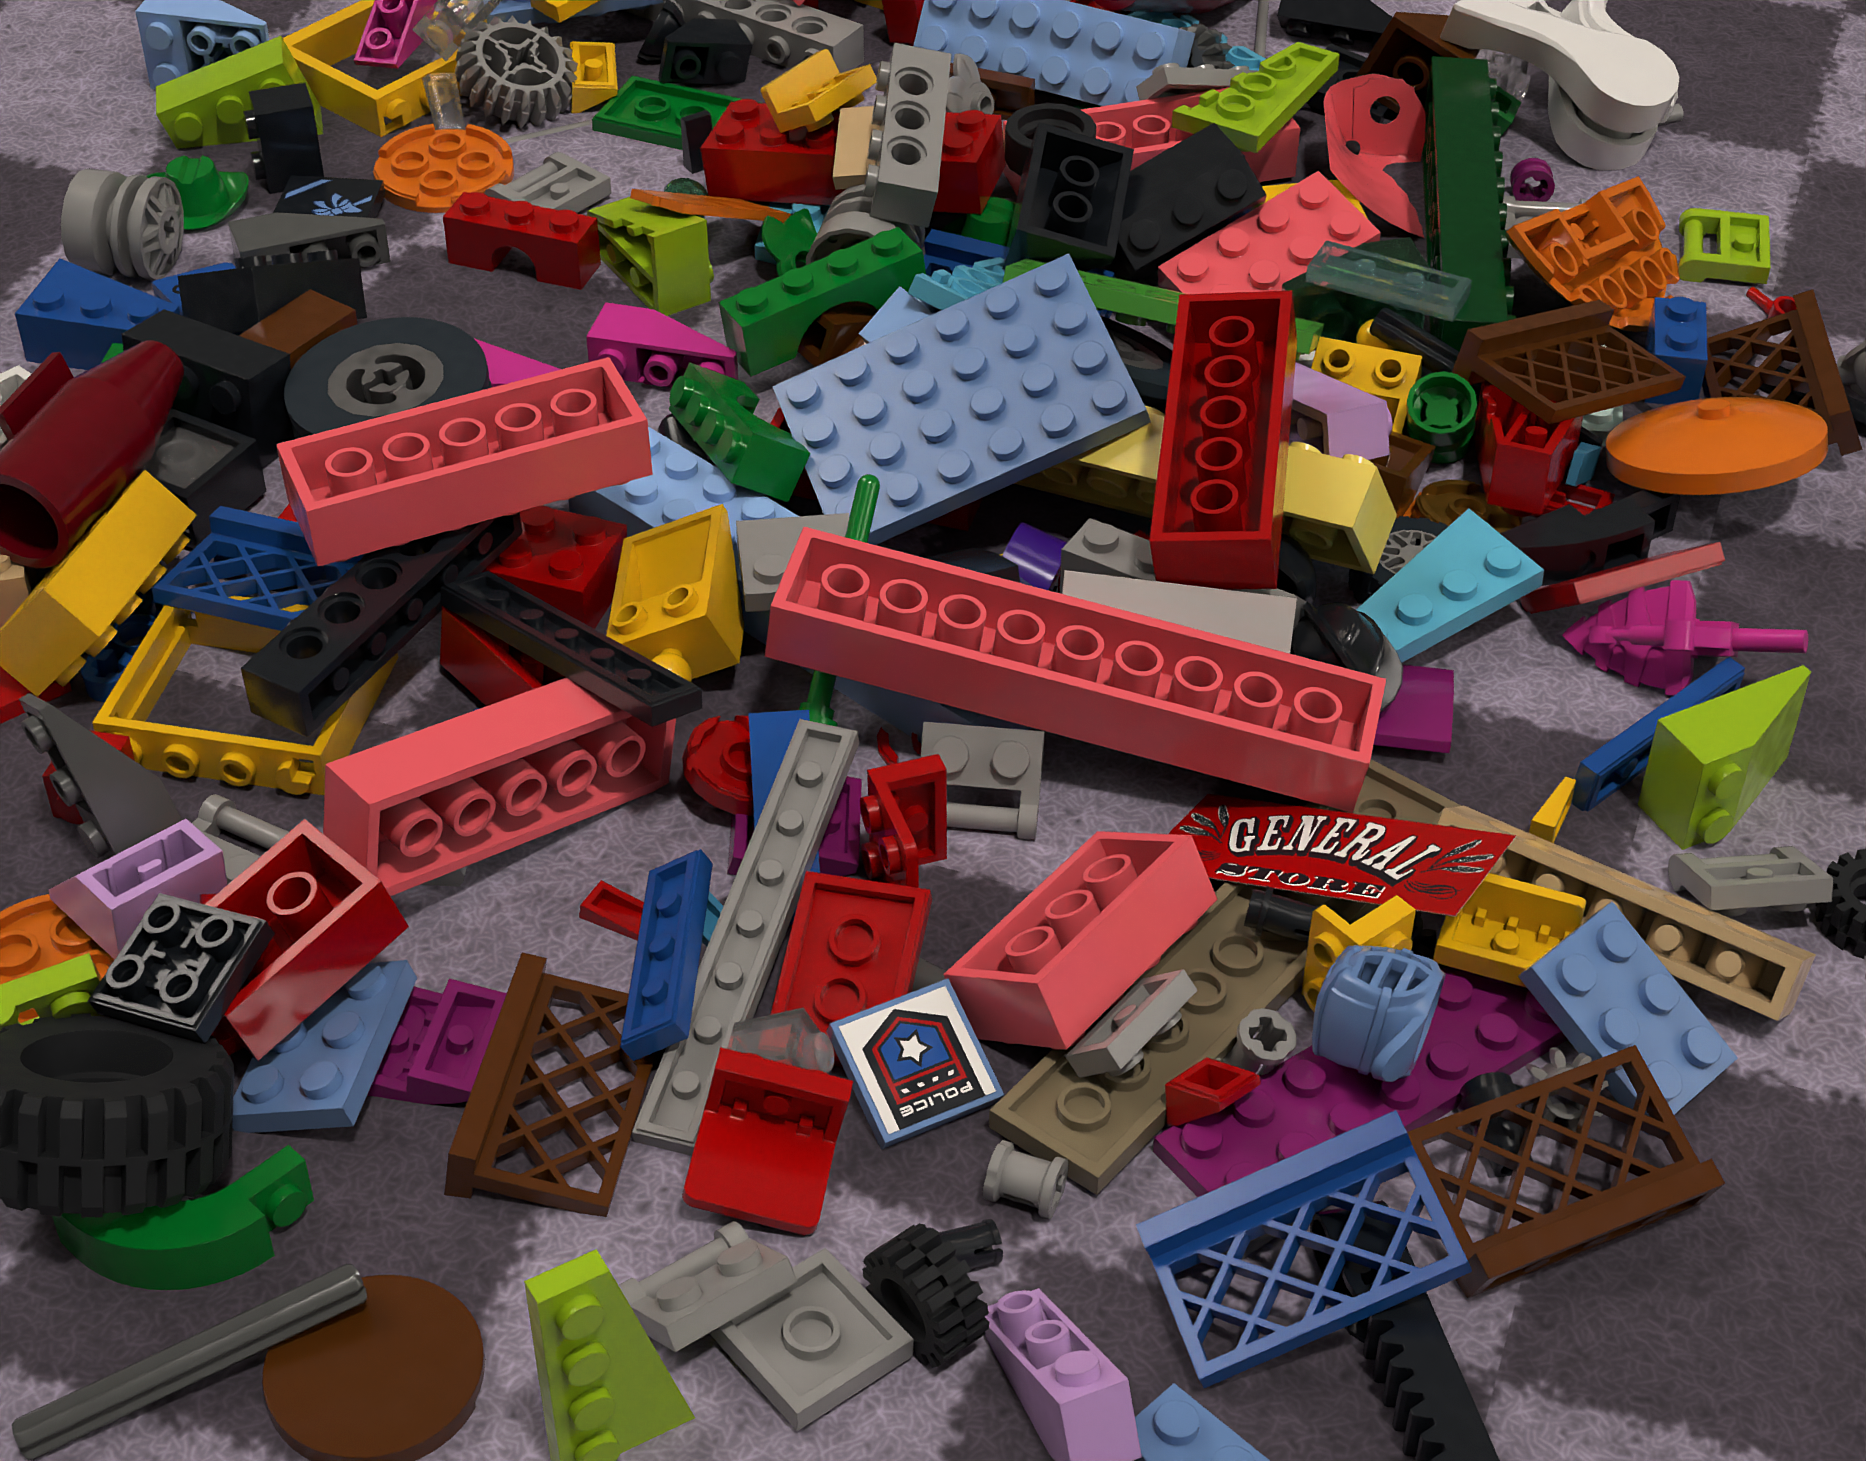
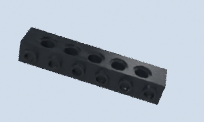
[241,512,522,737]

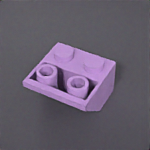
[49,819,227,960]

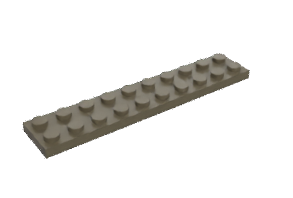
[989,759,1461,1195]

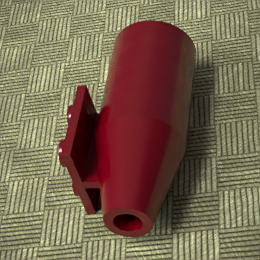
[0,340,184,568]

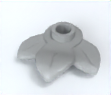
[946,54,994,114]

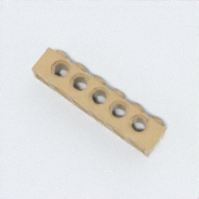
[1437,806,1816,1021]

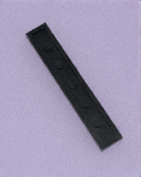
[440,571,702,727]

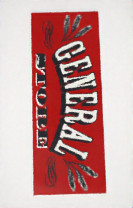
[1169,794,1516,917]

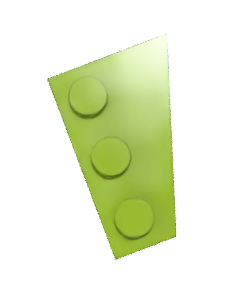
[156,36,323,149]
[587,196,714,316]

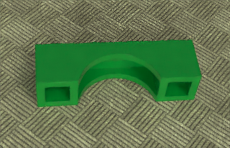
[718,227,926,377]
[669,362,811,502]

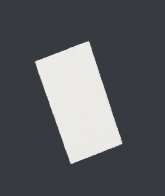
[1062,570,1297,654]

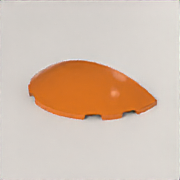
[1505,176,1680,332]

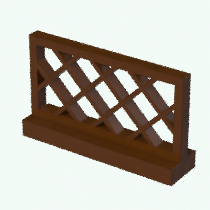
[1705,289,1863,456]
[1452,300,1686,424]
[444,952,658,1217]
[1407,1045,1725,1298]

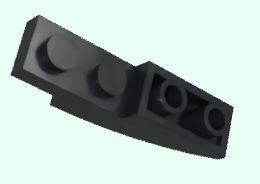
[1500,489,1681,586]

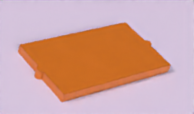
[630,189,791,223]

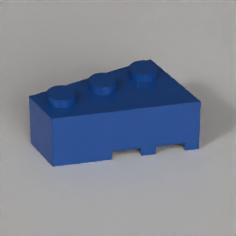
[15,258,180,370]

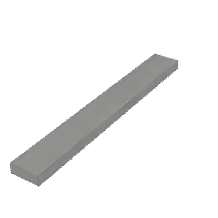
[632,719,859,1156]

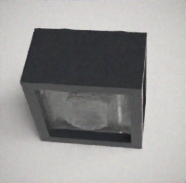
[119,408,266,549]

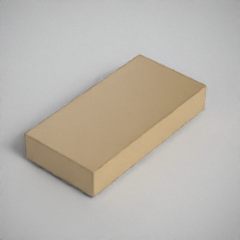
[833,106,880,190]

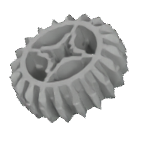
[455,15,578,129]

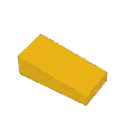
[1529,777,1576,843]

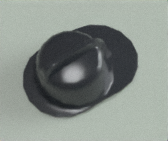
[1291,602,1403,713]

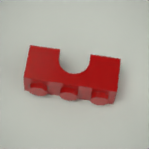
[443,192,601,290]

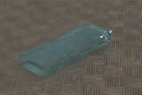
[1306,241,1472,322]

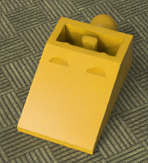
[1311,319,1422,436]
[606,504,744,682]

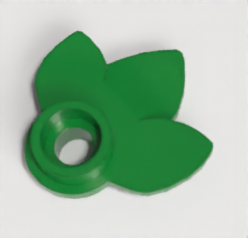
[762,208,817,276]

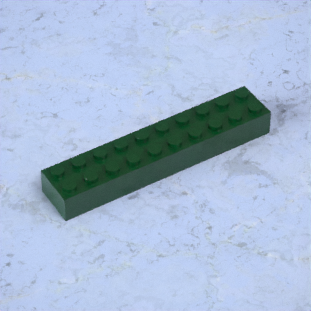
[1422,56,1516,405]

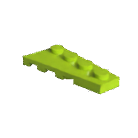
[1171,42,1340,153]
[524,1249,695,1461]

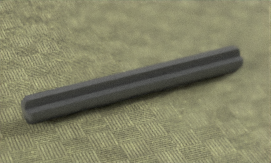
[12,1264,368,1460]

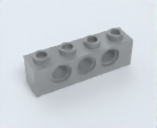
[863,43,951,228]

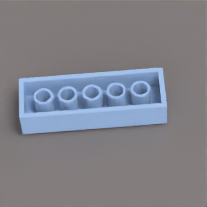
[913,0,1196,106]

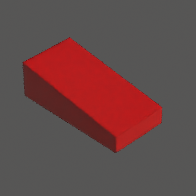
[579,880,644,941]

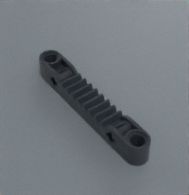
[1310,1200,1500,1461]

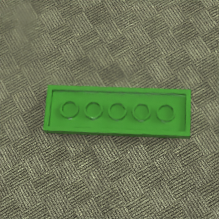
[1003,259,1324,360]

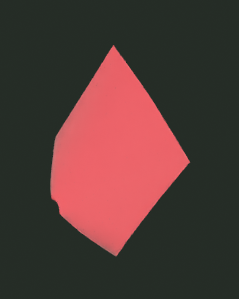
[1323,74,1426,238]

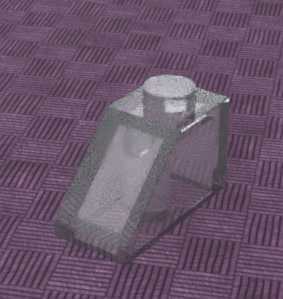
[412,0,502,61]

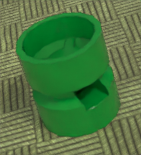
[1406,371,1477,464]

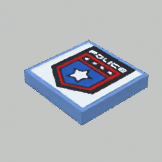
[826,979,1005,1149]

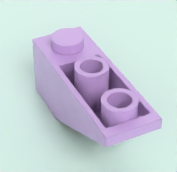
[985,1288,1142,1461]

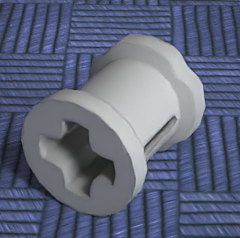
[1222,1008,1297,1075]
[983,1140,1069,1219]

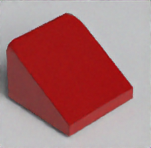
[1165,1057,1261,1127]

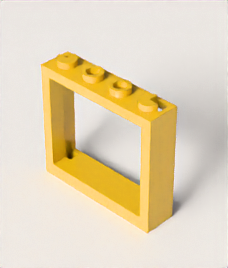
[283,0,487,137]
[92,595,399,795]

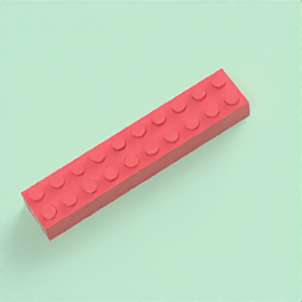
[765,527,1386,813]

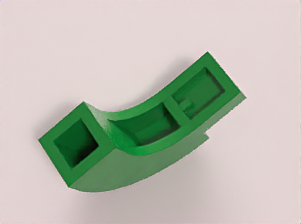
[52,1145,314,1290]

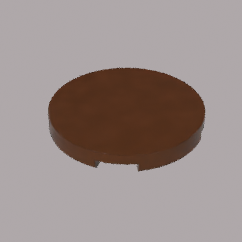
[262,1275,486,1461]

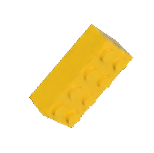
[0,470,197,697]

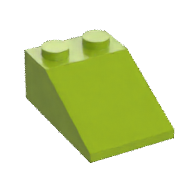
[1638,665,1811,850]

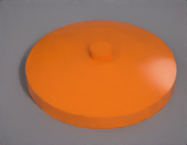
[1605,397,1828,495]

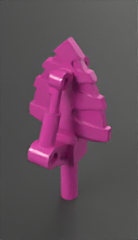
[1562,580,1808,696]

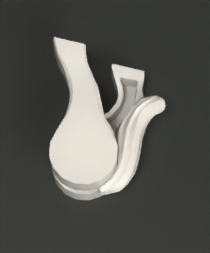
[1440,0,1680,171]

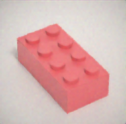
[1158,171,1381,318]
[943,831,1218,1050]

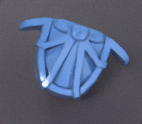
[1312,945,1446,1082]

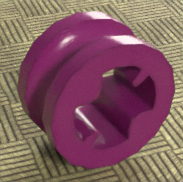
[1510,158,1555,202]

